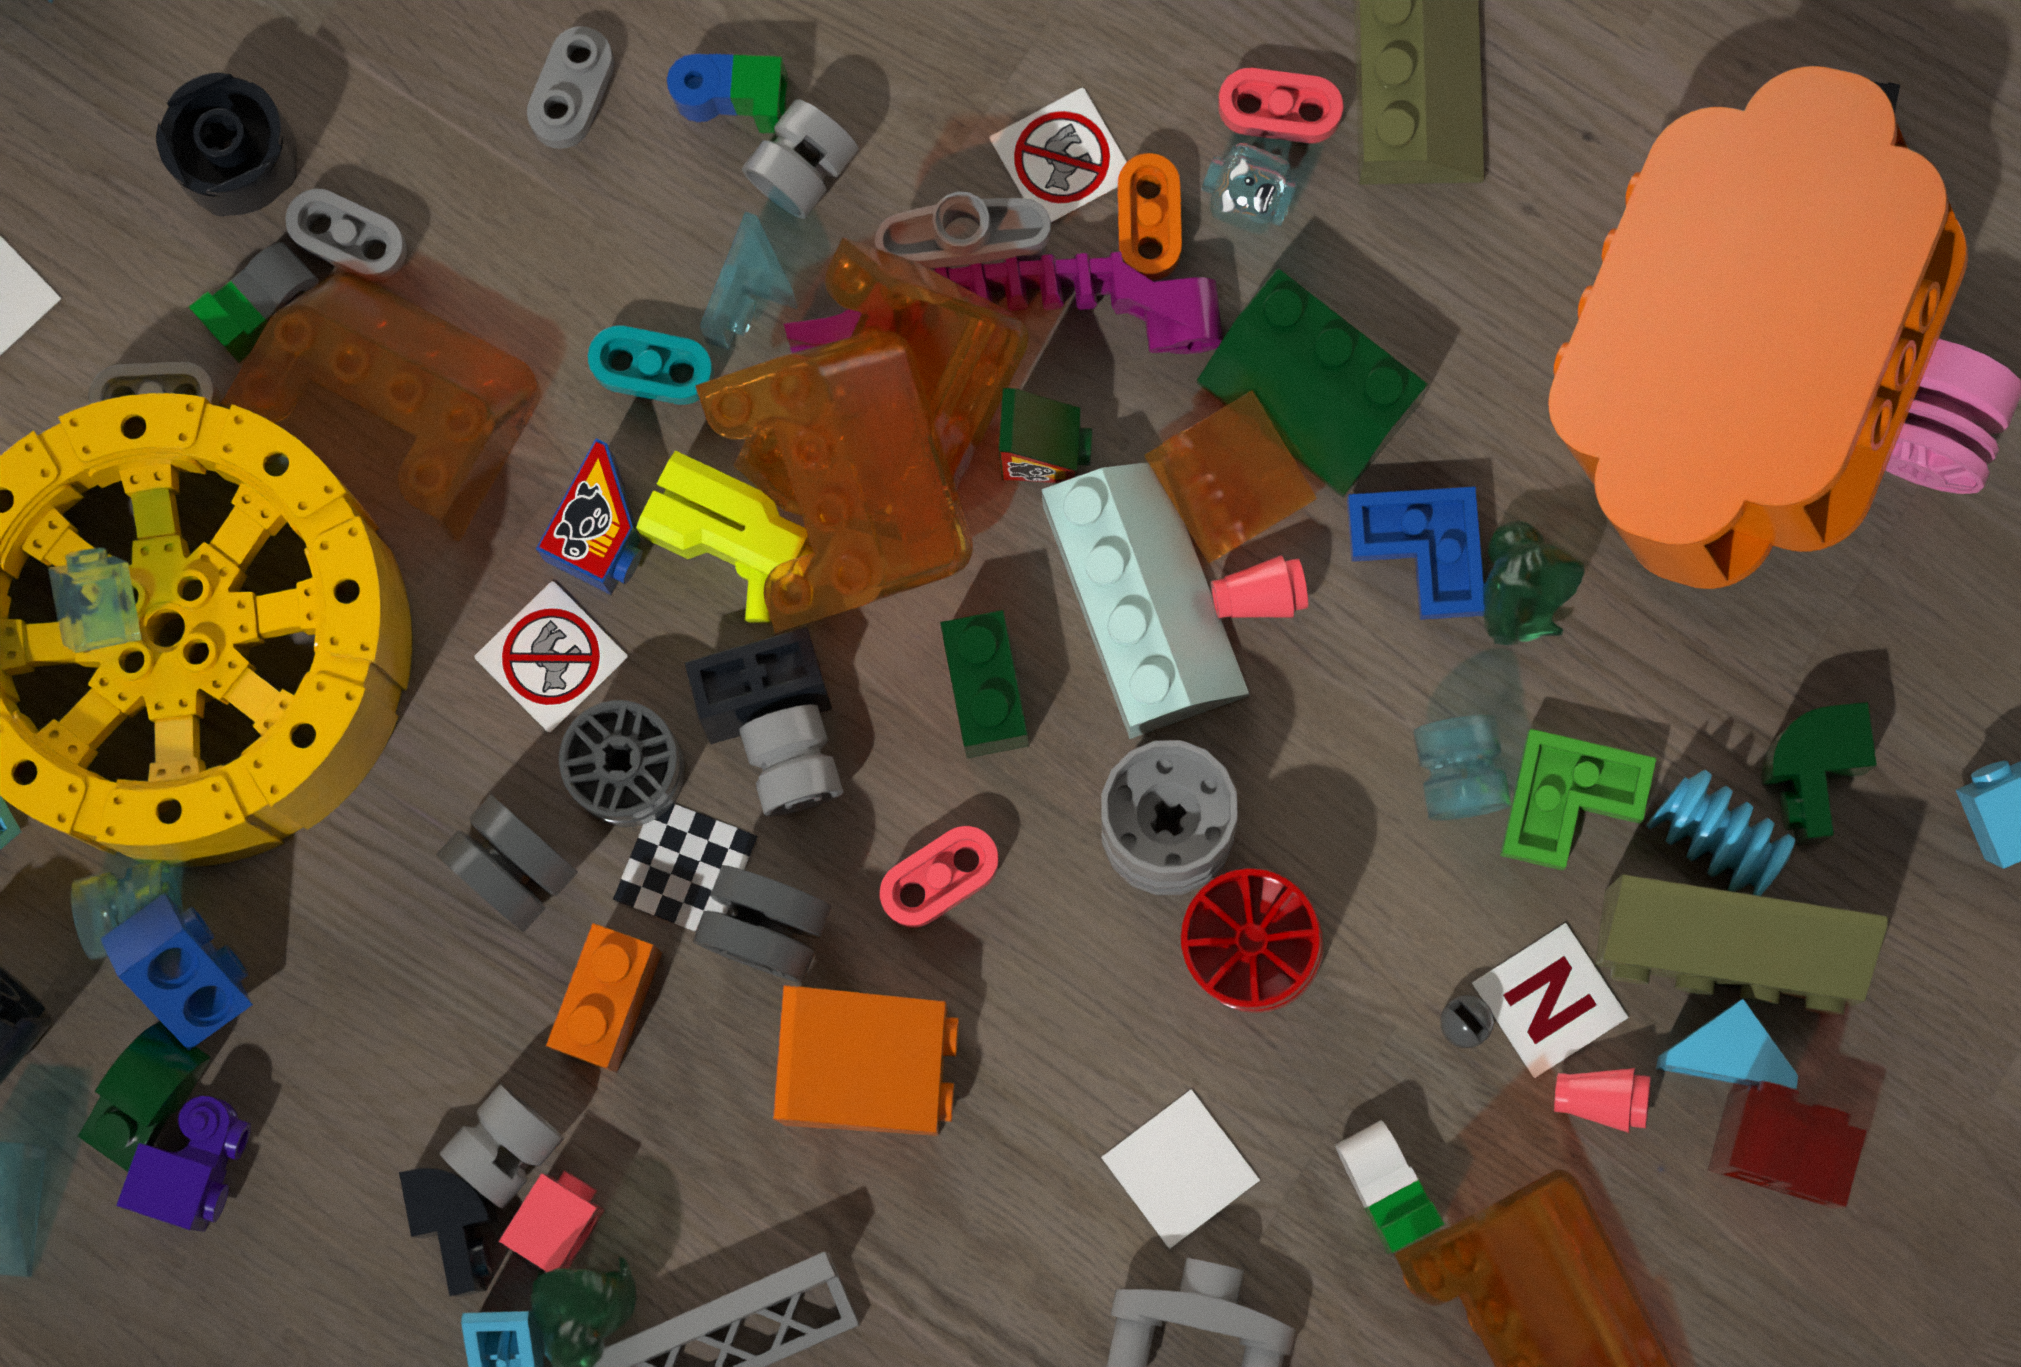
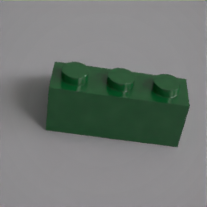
[1196,268,1428,498]

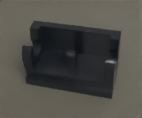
[684,627,832,745]

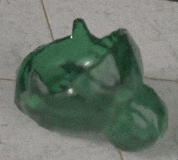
[1482,521,1585,646]
[530,1257,637,1367]

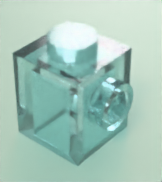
[48,548,142,653]

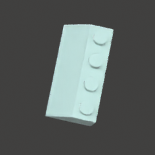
[1042,461,1249,739]

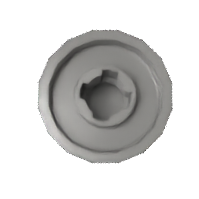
[742,99,859,219]
[739,705,844,817]
[440,1083,564,1208]

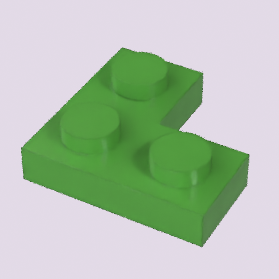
[1500,729,1656,871]

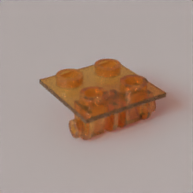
[1144,391,1317,564]

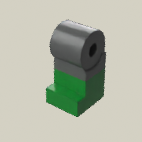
[189,242,319,363]

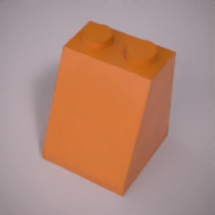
[773,986,959,1136]

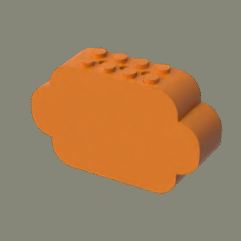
[1548,66,1968,589]

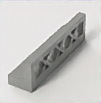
[581,1251,860,1367]

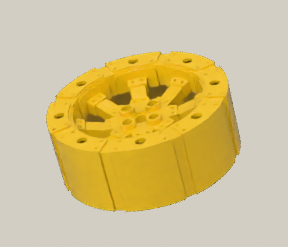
[0,393,412,867]

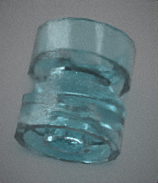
[1413,715,1511,821]
[71,860,184,960]

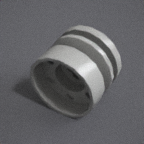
[1101,740,1237,895]

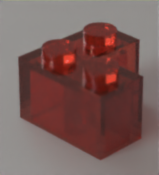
[1707,1081,1867,1209]

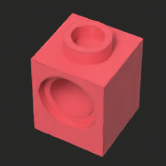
[499,1170,605,1277]

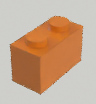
[546,923,663,1073]

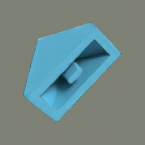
[1656,999,1798,1093]
[461,1311,543,1367]

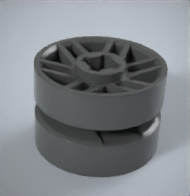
[559,700,685,827]
[436,794,578,932]
[693,865,832,983]

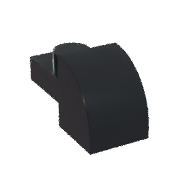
[399,1168,499,1297]

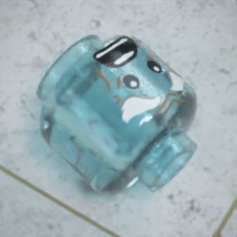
[1201,143,1299,235]

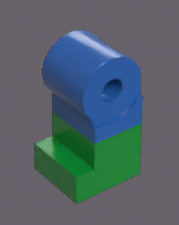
[667,54,788,134]

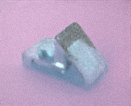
[700,211,798,350]

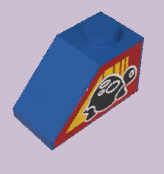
[536,438,642,595]

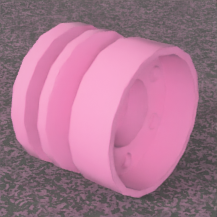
[1886,339,2021,494]

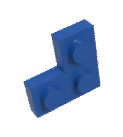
[1347,487,1486,620]

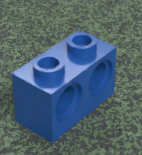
[100,893,253,1050]

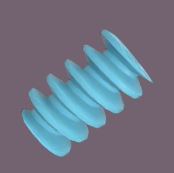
[1646,769,1796,896]

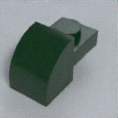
[77,1021,211,1172]

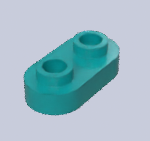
[588,326,714,405]

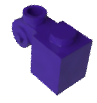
[116,1096,251,1232]

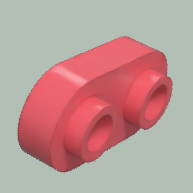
[1218,68,1343,143]
[880,826,999,928]

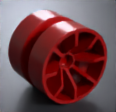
[1181,869,1324,1013]

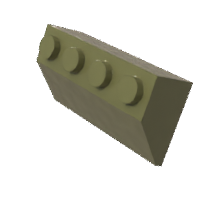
[1354,0,1484,185]
[1595,875,1888,1015]

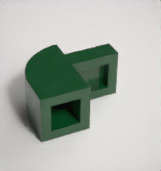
[1761,702,1877,846]

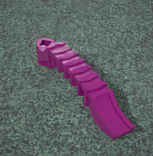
[784,252,1223,359]

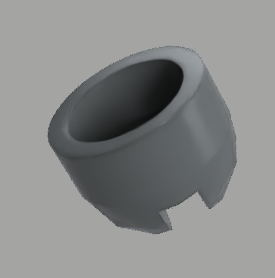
[1440,995,1494,1048]

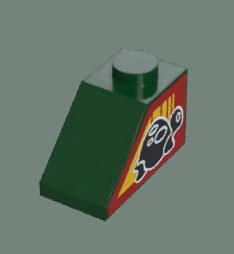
[999,388,1093,483]

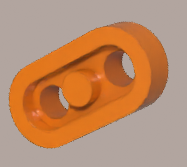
[1118,153,1182,281]

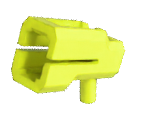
[636,451,820,624]

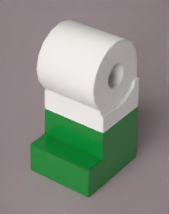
[1335,1120,1445,1254]

